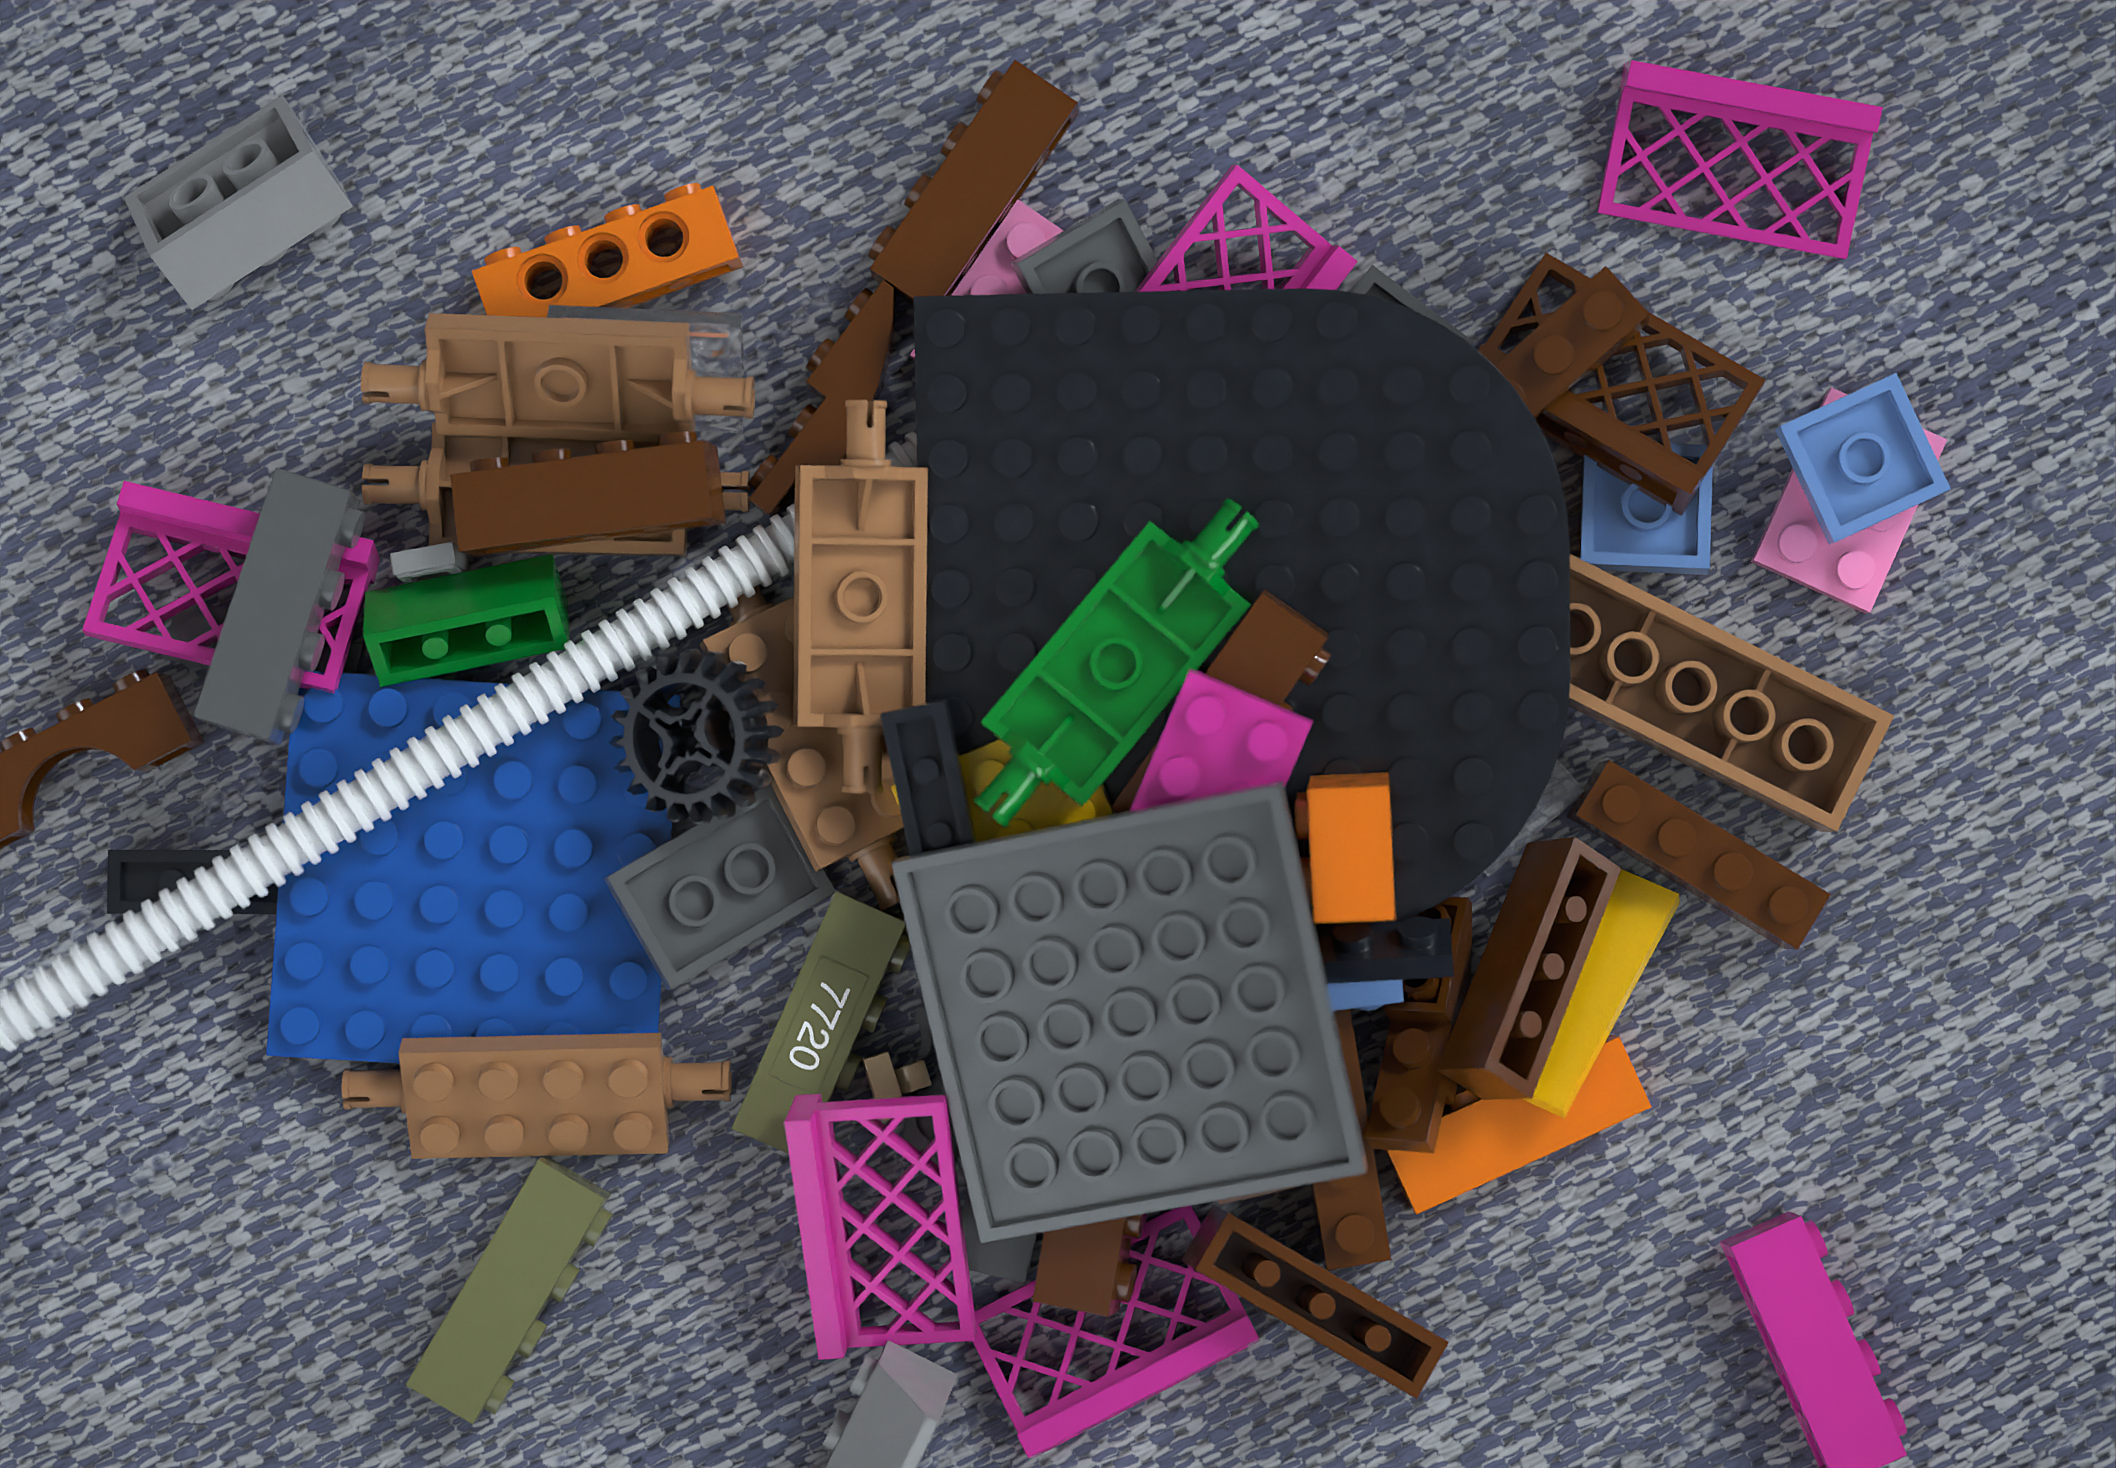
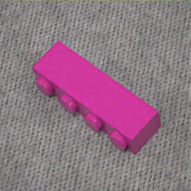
[1719,1211,1907,1468]

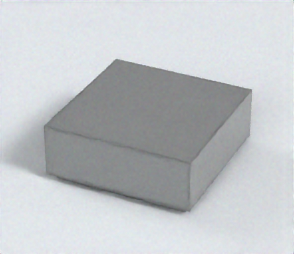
[390,542,471,584]

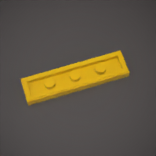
[1523,869,1680,1118]

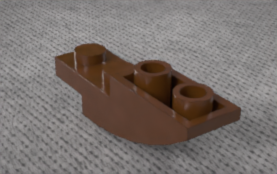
[749,280,896,518]
[1365,897,1472,1153]

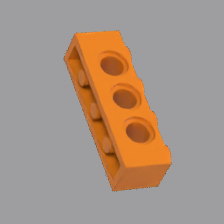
[472,183,743,319]

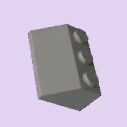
[123,95,353,310]
[811,1340,958,1468]

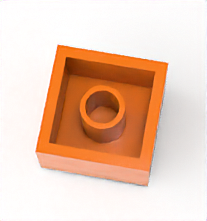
[1296,772,1395,923]

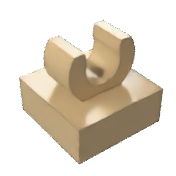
[862,1051,932,1122]

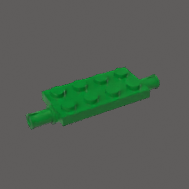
[973,498,1259,828]

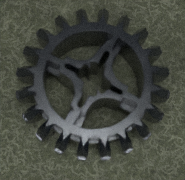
[608,649,784,825]

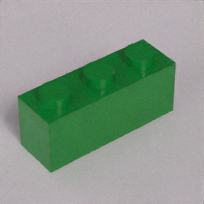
[363,554,569,687]

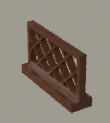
[1478,253,1766,516]

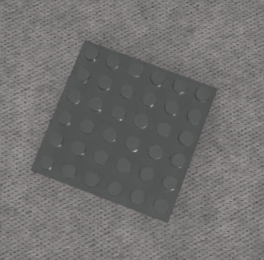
[892,780,1368,1243]

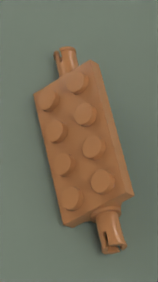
[361,313,755,443]
[793,400,928,793]
[362,423,751,557]
[699,585,904,911]
[342,1033,732,1159]

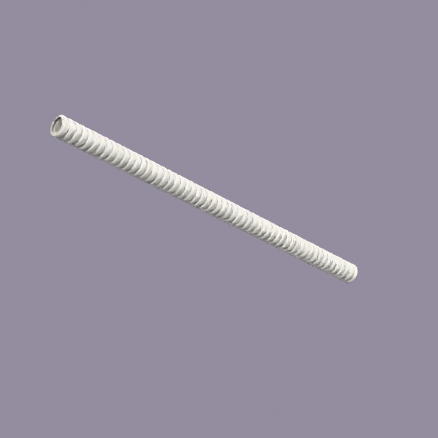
[0,431,917,1052]

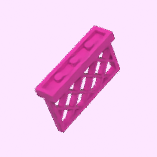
[1597,60,1883,259]
[1134,165,1358,292]
[82,481,380,694]
[784,1094,977,1360]
[972,1205,1261,1458]

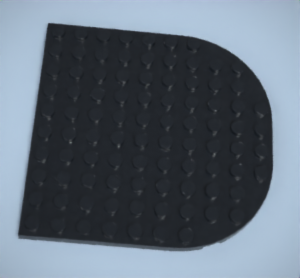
[914,288,1570,926]

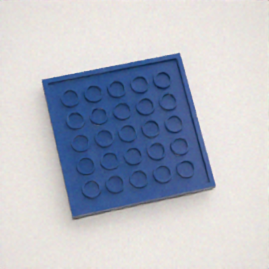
[266,671,681,1063]

